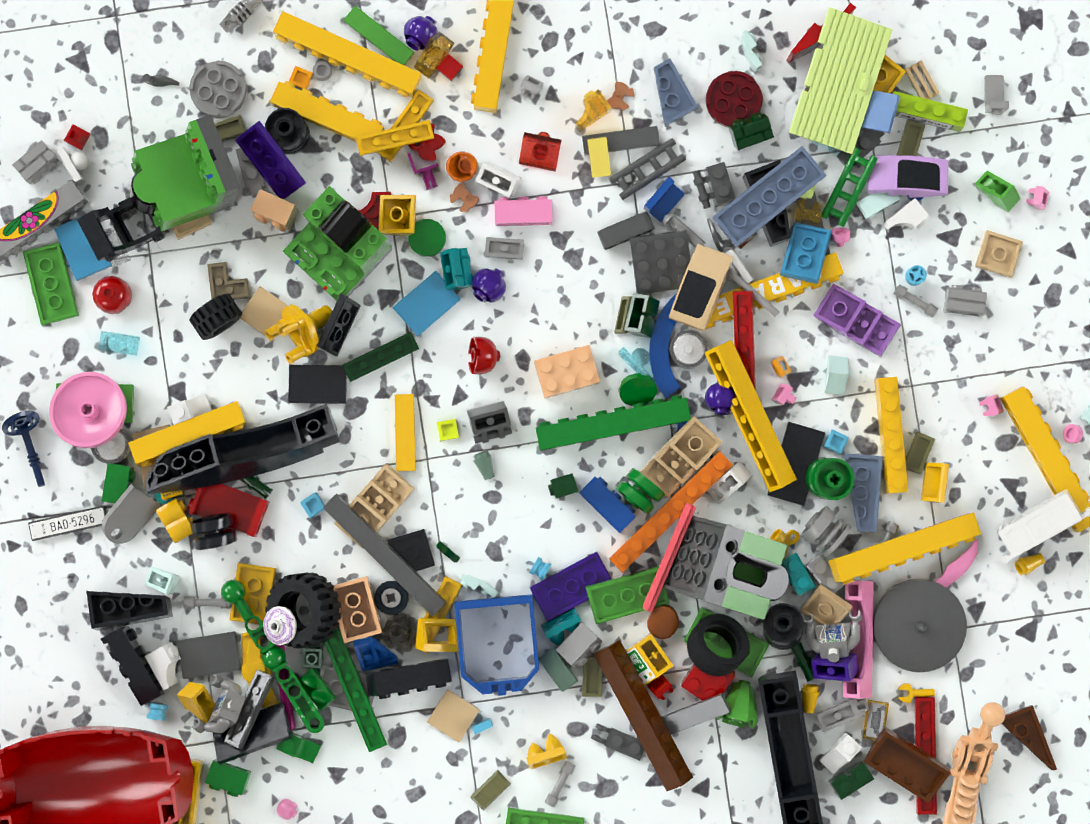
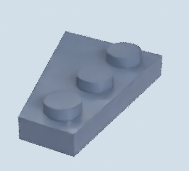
[653,58,698,127]

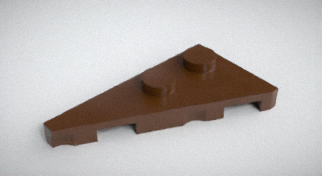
[1002,705,1057,771]

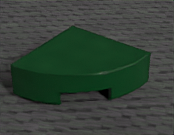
[436,541,460,563]

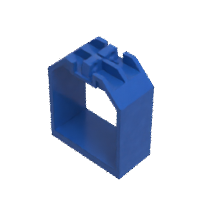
[454,594,539,696]

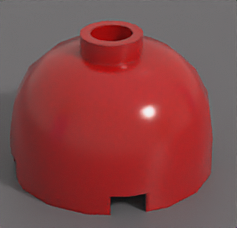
[92,276,132,315]
[468,336,500,375]

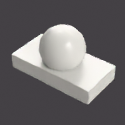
[57,146,89,185]
[726,249,754,284]

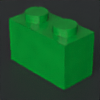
[101,463,136,503]
[205,759,252,797]

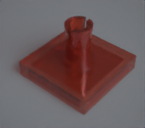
[519,132,562,172]

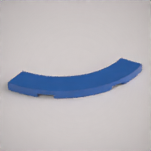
[649,293,680,399]

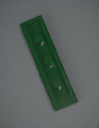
[342,332,419,382]

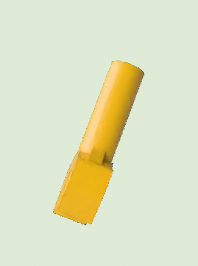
[898,683,935,703]

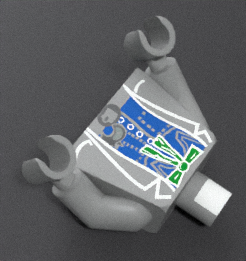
[802,610,862,662]
[192,674,245,733]

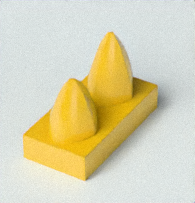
[526,734,567,770]

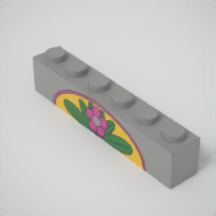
[0,180,88,265]

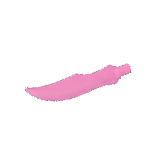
[934,539,978,588]

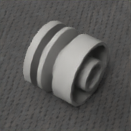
[800,506,852,557]

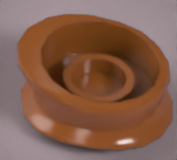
[647,604,679,639]

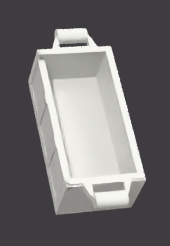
[998,489,1090,563]

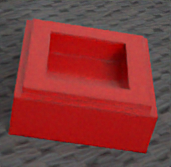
[437,54,463,81]

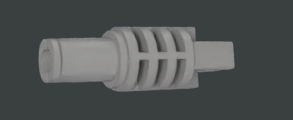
[219,0,263,33]

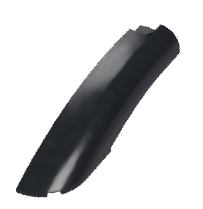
[145,404,340,494]
[758,670,823,824]

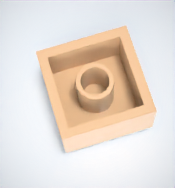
[250,189,299,232]

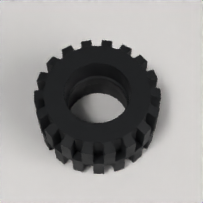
[189,294,242,340]

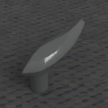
[143,74,180,87]
[707,218,732,252]

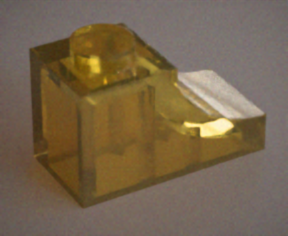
[414,32,454,79]
[575,89,611,133]

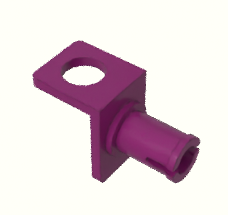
[407,152,439,190]

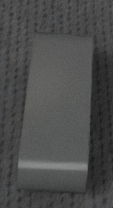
[597,211,655,250]

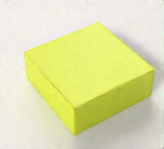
[437,419,459,441]

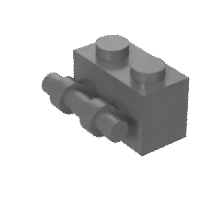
[693,162,735,209]
[467,401,512,444]

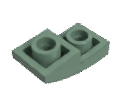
[302,643,324,668]
[538,647,578,692]

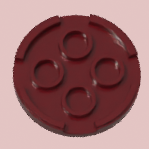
[705,71,763,128]

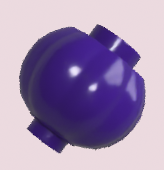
[404,16,439,51]
[472,268,506,303]
[705,381,737,415]

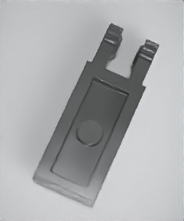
[591,723,644,761]

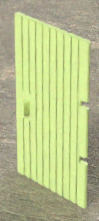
[789,7,893,154]

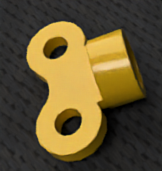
[770,529,800,558]

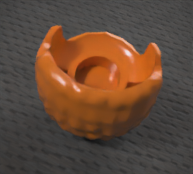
[446,151,478,182]

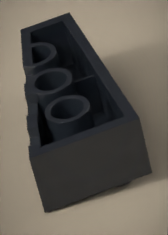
[742,160,791,247]
[86,591,173,631]
[101,626,165,706]
[365,659,452,699]

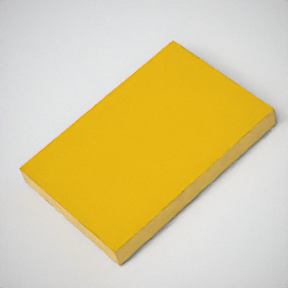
[229,563,277,624]

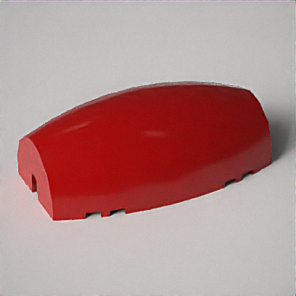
[0,726,194,824]

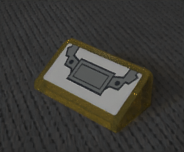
[862,699,889,740]

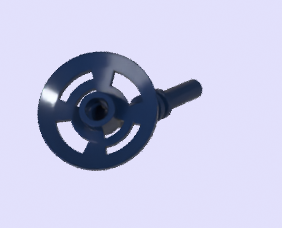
[2,411,45,487]

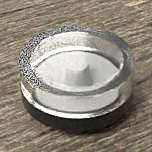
[669,329,708,369]
[91,428,131,464]

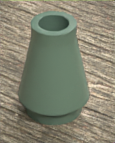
[473,451,495,480]

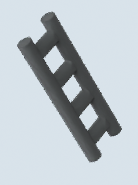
[608,138,686,200]

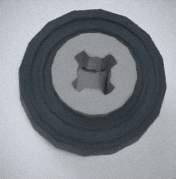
[374,581,409,615]

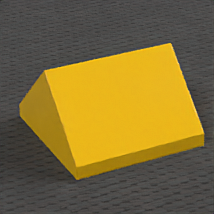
[378,195,416,237]

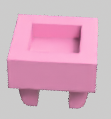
[1026,186,1050,210]
[771,383,797,405]
[979,394,1004,416]

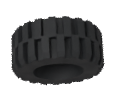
[265,572,341,649]

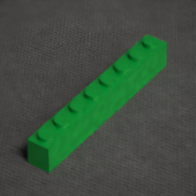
[535,395,691,451]

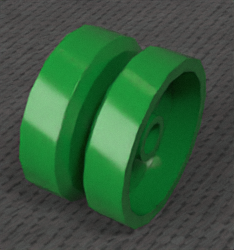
[805,457,855,500]
[615,468,665,515]

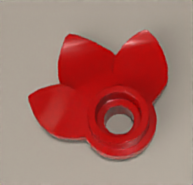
[408,123,446,161]

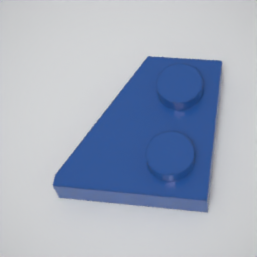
[353,637,399,672]

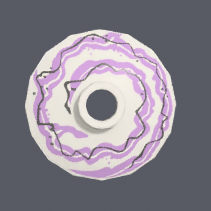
[263,606,297,645]

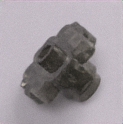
[383,613,418,653]

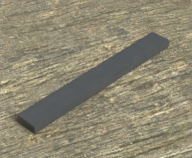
[323,494,447,616]

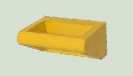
[920,463,950,503]
[415,618,459,652]

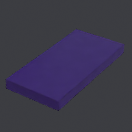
[235,121,306,199]
[529,551,611,622]

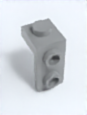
[984,75,1009,115]

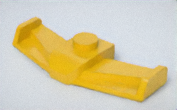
[241,632,280,708]

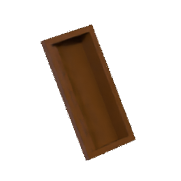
[864,726,951,803]

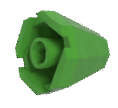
[716,680,757,729]

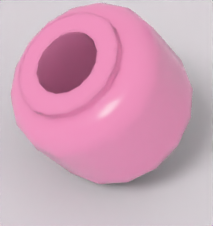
[277,799,298,820]

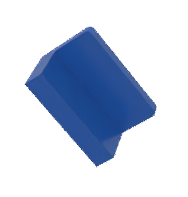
[644,177,685,222]

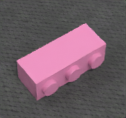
[494,196,552,226]

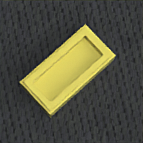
[587,137,611,178]

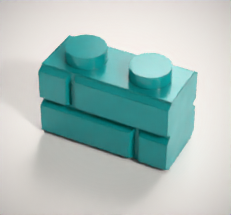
[440,248,473,290]
[780,553,816,596]

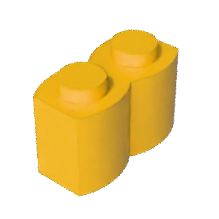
[156,498,194,543]

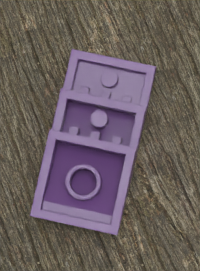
[813,283,901,357]

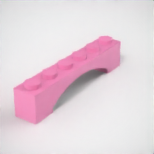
[843,581,874,699]

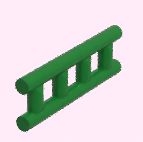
[821,147,878,227]

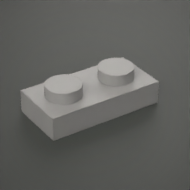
[485,237,524,260]

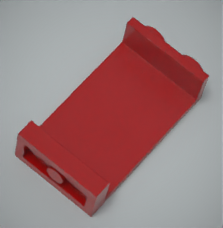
[188,484,270,537]

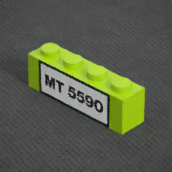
[892,91,968,132]

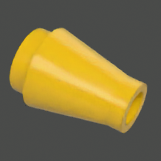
[1014,553,1045,576]
[801,684,820,713]

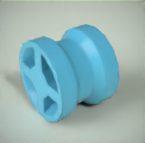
[905,265,927,286]
[529,557,552,580]
[147,702,168,721]

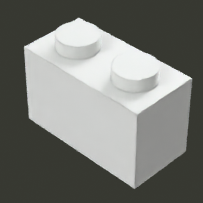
[475,162,522,197]

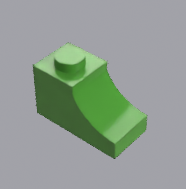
[975,170,1021,212]

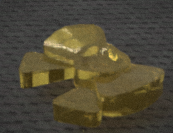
[794,199,822,224]

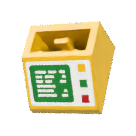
[626,633,674,685]

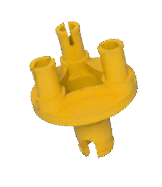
[264,304,332,364]

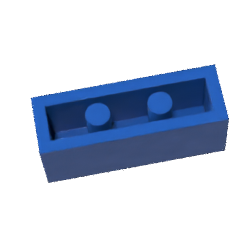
[579,476,636,533]

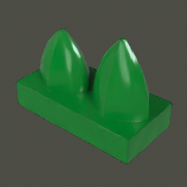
[298,668,336,711]

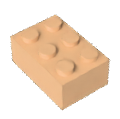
[534,345,600,399]
[333,576,383,643]

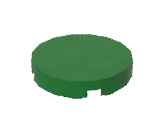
[408,219,446,257]
[618,373,657,406]

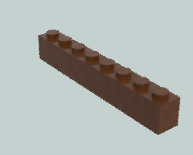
[594,640,693,791]

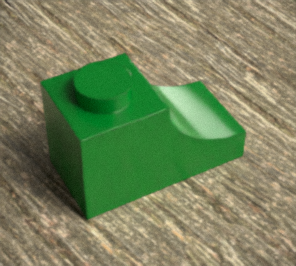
[276,731,322,764]

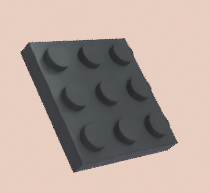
[630,230,691,294]

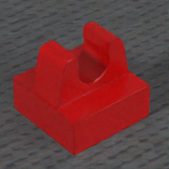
[64,124,91,151]
[647,675,673,700]

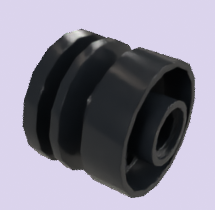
[265,108,310,154]
[763,603,804,650]

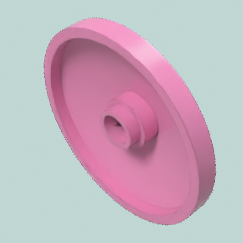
[49,372,127,448]

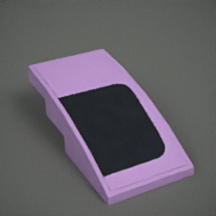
[868,155,949,198]

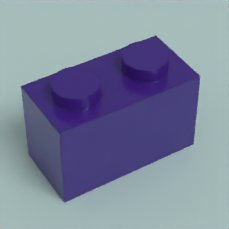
[811,653,859,681]

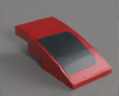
[786,2,856,63]

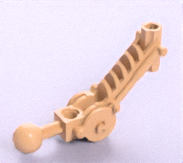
[943,702,1006,824]

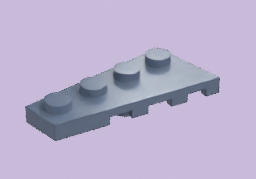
[844,453,883,533]

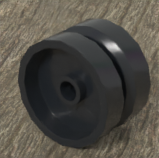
[190,513,237,550]

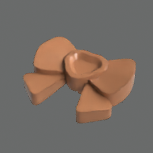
[607,82,635,111]
[450,183,479,212]

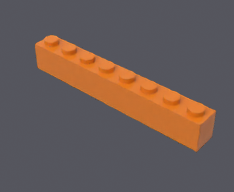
[608,451,733,573]

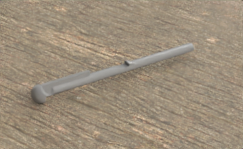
[663,213,780,317]

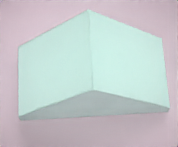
[824,355,849,395]
[145,566,180,595]

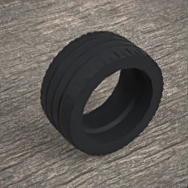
[687,613,750,677]

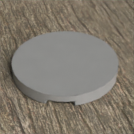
[189,60,247,118]

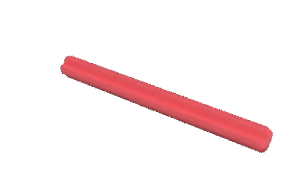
[642,503,696,612]

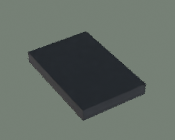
[316,294,361,357]
[288,365,347,404]

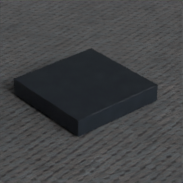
[387,529,435,571]

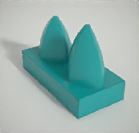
[540,608,581,646]

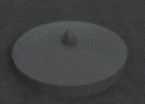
[873,579,967,672]

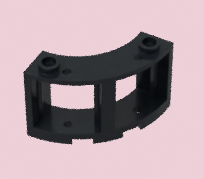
[77,194,170,262]

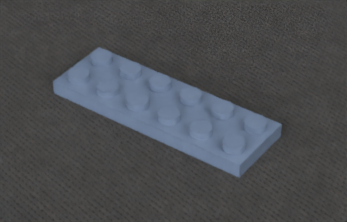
[712,146,827,248]

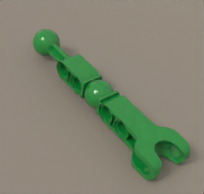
[221,580,324,733]

